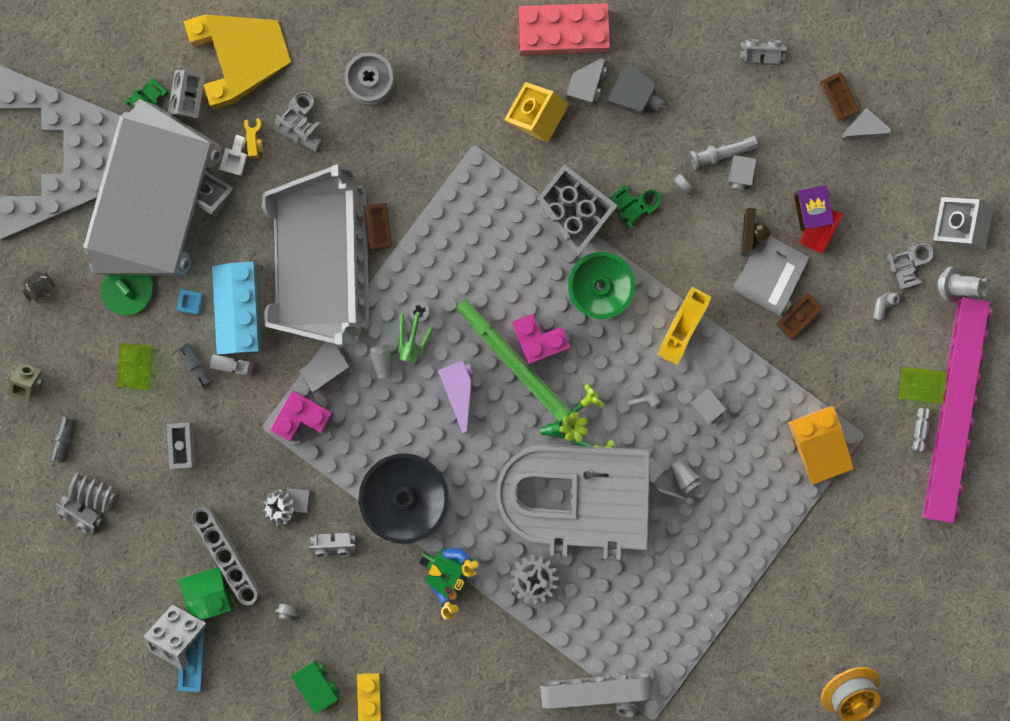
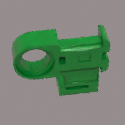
[125,78,169,108]
[609,185,662,228]

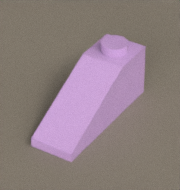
[438,361,474,433]

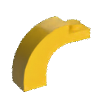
[657,287,711,365]

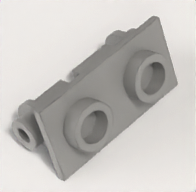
[740,39,787,64]
[56,495,102,534]
[309,533,356,558]

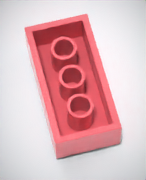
[519,3,610,55]

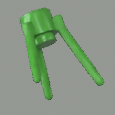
[397,312,434,363]

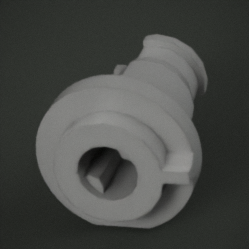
[938,266,990,302]

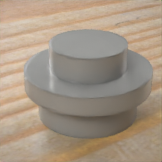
[275,604,297,621]
[616,701,638,717]

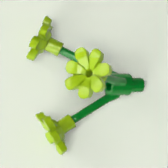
[540,383,615,448]

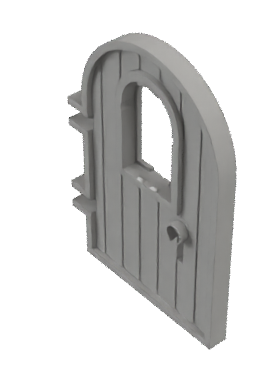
[496,444,651,560]

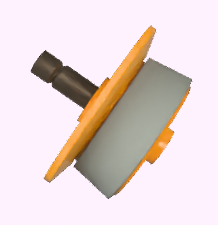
[821,667,882,721]

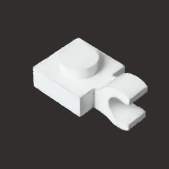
[220,135,248,176]

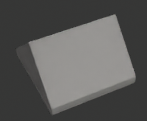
[196,171,234,217]

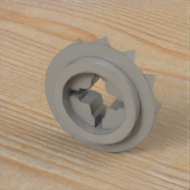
[262,490,294,526]

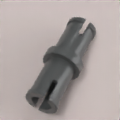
[176,343,211,388]
[49,416,76,463]

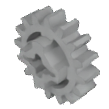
[509,555,558,604]

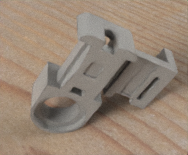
[275,92,320,141]
[887,243,933,289]

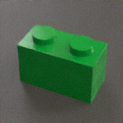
[291,659,340,714]

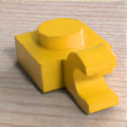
[244,118,263,159]

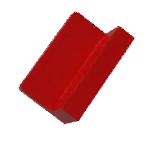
[798,209,843,253]

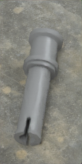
[689,136,758,171]

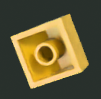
[504,82,569,143]

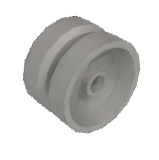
[344,52,395,106]

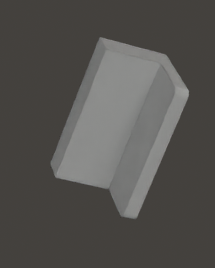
[300,346,351,393]

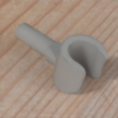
[628,392,661,407]

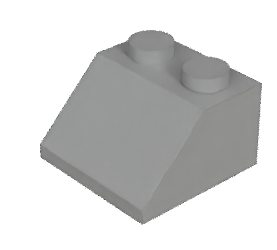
[933,197,994,249]

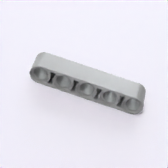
[191,507,260,605]
[540,673,652,709]

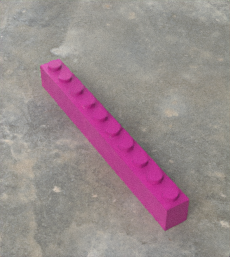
[923,297,992,523]

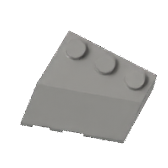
[537,165,617,257]

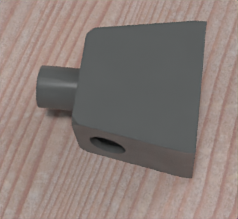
[607,63,663,115]

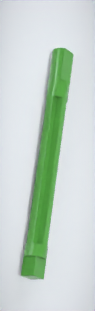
[456,299,571,425]

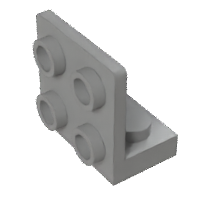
[143,605,206,671]

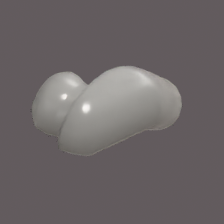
[872,292,900,321]

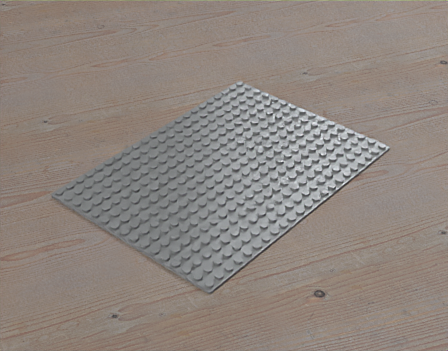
[263,146,864,720]

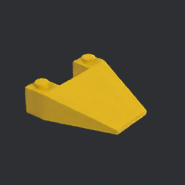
[183,15,291,110]

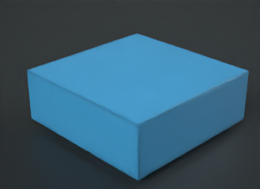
[176,289,203,315]

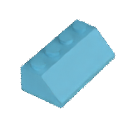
[212,262,261,355]

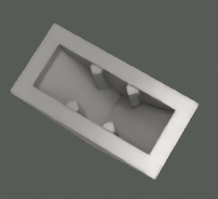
[842,108,891,139]

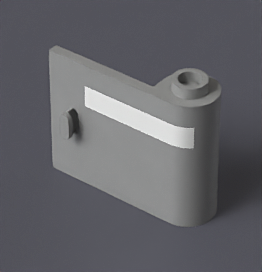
[732,236,809,316]

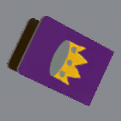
[794,185,834,231]

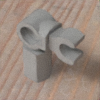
[210,354,254,376]

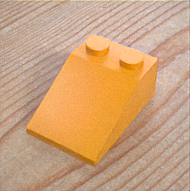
[787,406,854,485]

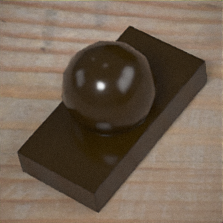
[741,208,770,257]

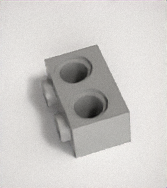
[168,70,205,119]

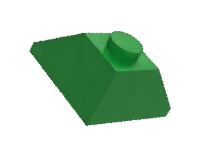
[178,567,234,620]

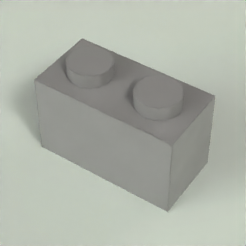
[167,422,196,469]

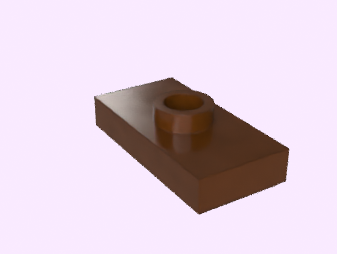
[820,72,860,122]
[363,203,392,250]

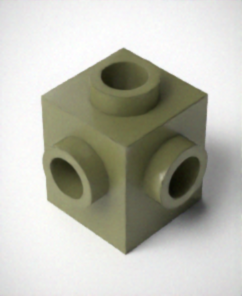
[8,362,43,402]

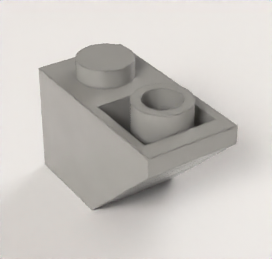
[566,58,607,105]

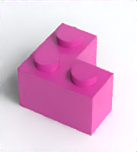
[512,314,570,365]
[270,391,334,441]

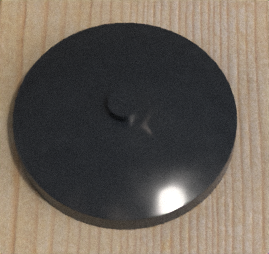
[358,453,449,544]

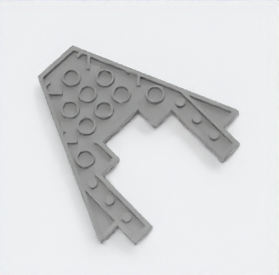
[0,66,120,240]

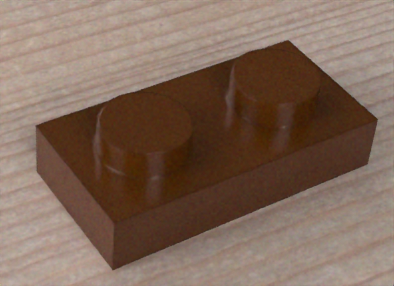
[775,292,823,340]

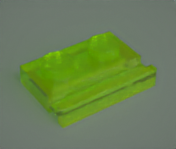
[116,343,153,390]
[897,367,947,404]

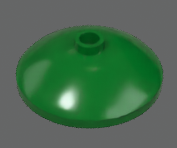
[568,252,635,319]

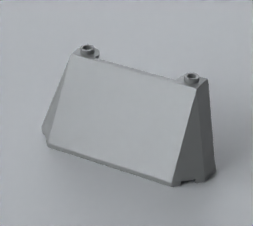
[83,99,222,276]
[261,164,369,346]

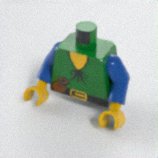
[419,548,479,619]

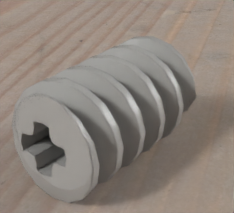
[68,472,119,514]

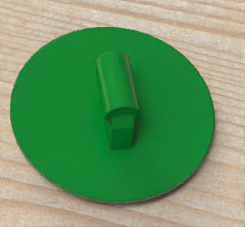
[101,276,153,316]

